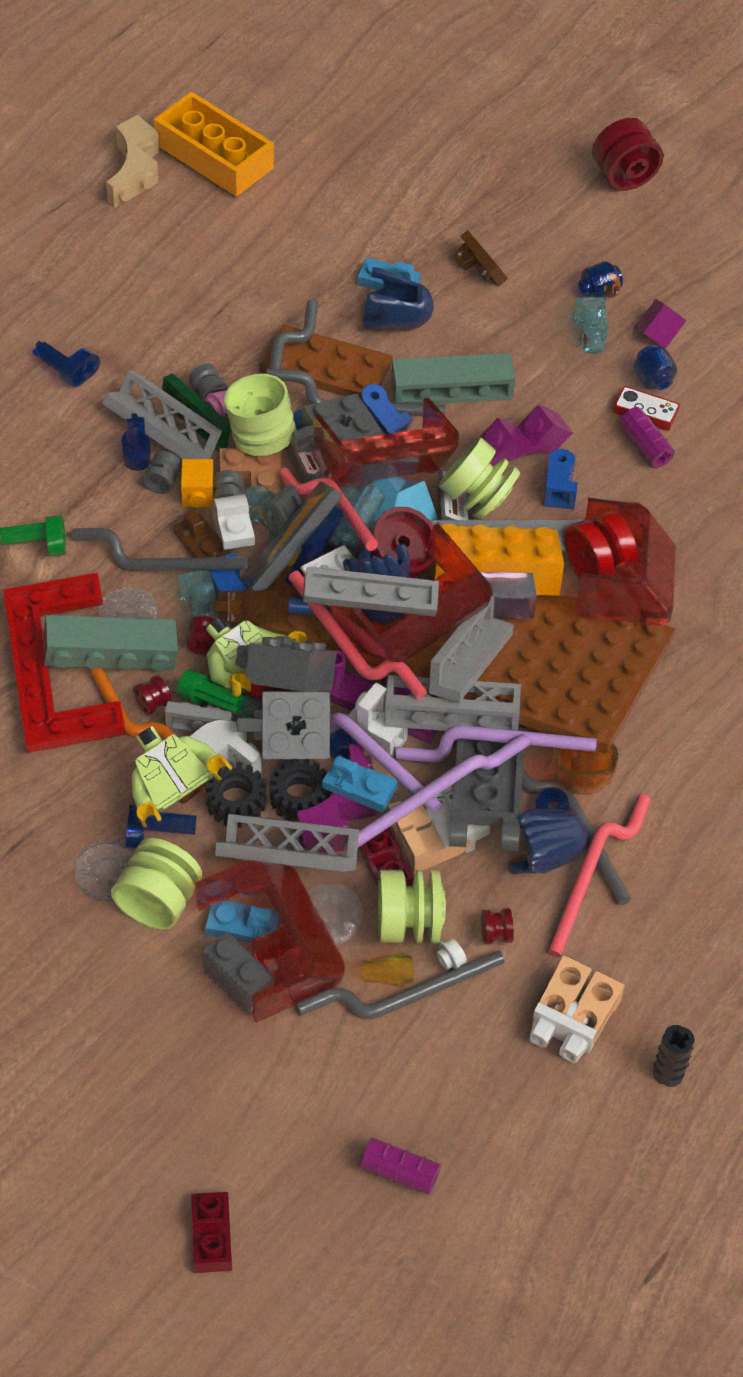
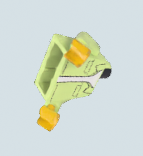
[206,617,307,697]
[132,726,232,827]

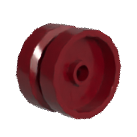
[592,117,664,191]
[357,507,439,578]

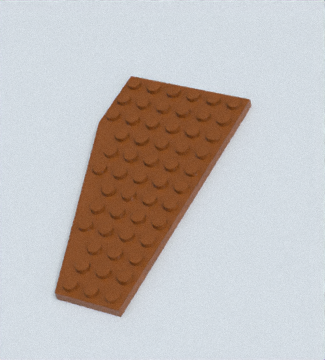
[252,565,676,754]

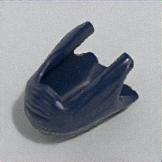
[363,267,434,330]
[343,544,410,625]
[500,808,588,875]

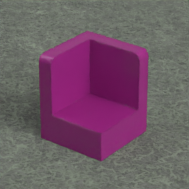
[635,299,686,348]

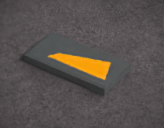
[241,481,342,591]

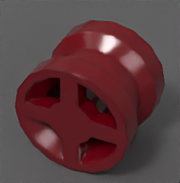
[187,616,215,655]
[133,675,172,716]
[481,908,514,945]

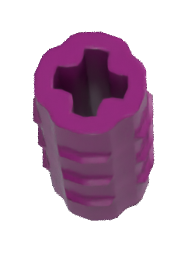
[619,407,675,468]
[360,1137,441,1195]

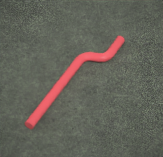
[279,468,378,551]
[288,571,427,699]
[548,794,651,957]

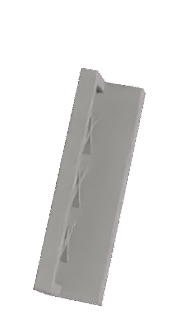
[102,370,222,459]
[303,567,439,617]
[429,594,514,703]
[385,675,521,731]
[215,814,359,872]

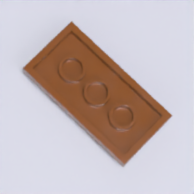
[261,324,393,396]

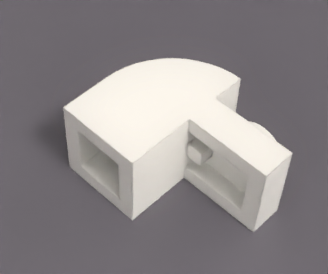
[212,494,255,550]
[348,683,408,757]
[190,720,261,773]

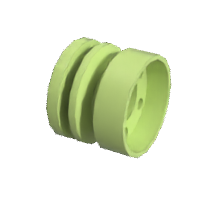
[224,374,296,456]
[438,437,520,520]
[111,838,202,930]
[378,870,446,944]

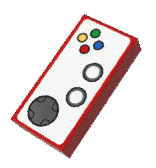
[613,385,680,431]

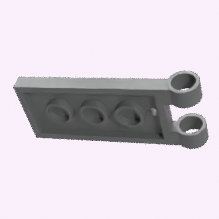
[449,726,525,851]

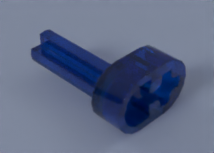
[32,341,100,387]
[121,413,151,471]
[125,804,197,849]

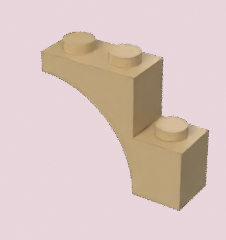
[106,115,159,208]

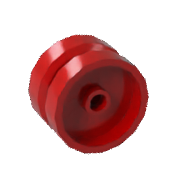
[565,510,639,590]

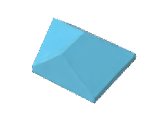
[354,472,438,526]

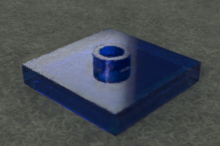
[285,506,344,587]

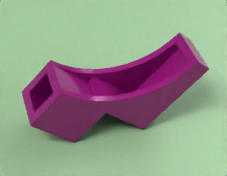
[480,404,573,466]
[297,743,376,853]

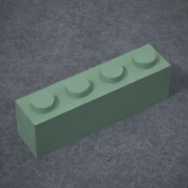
[391,353,515,404]
[43,615,178,671]

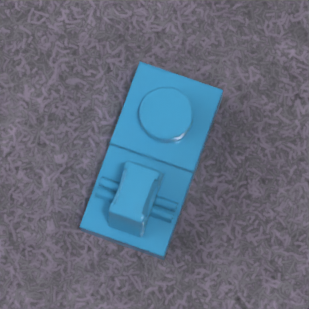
[357,258,421,290]
[322,756,398,813]
[205,899,281,947]

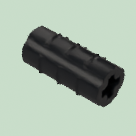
[653,1025,695,1087]

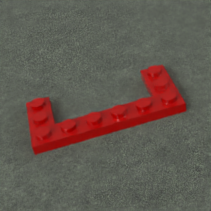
[3,572,126,753]

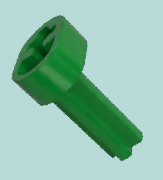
[0,515,66,556]
[177,669,245,714]

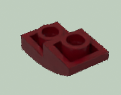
[359,828,414,886]
[191,1192,232,1273]

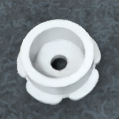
[436,938,467,970]

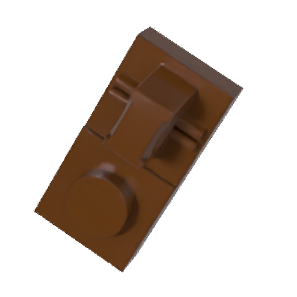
[453,230,508,286]
[173,509,231,574]
[212,590,278,623]

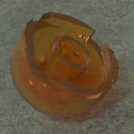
[551,744,618,795]

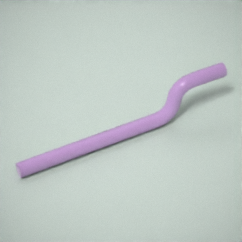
[330,712,442,813]
[396,726,597,763]
[358,733,531,848]

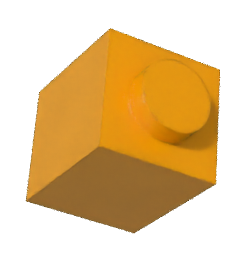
[181,459,214,508]

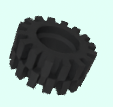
[270,759,330,822]
[205,762,266,827]

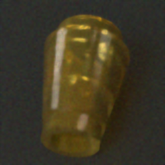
[362,952,414,987]

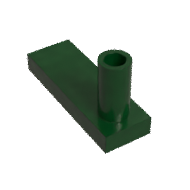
[162,373,232,452]

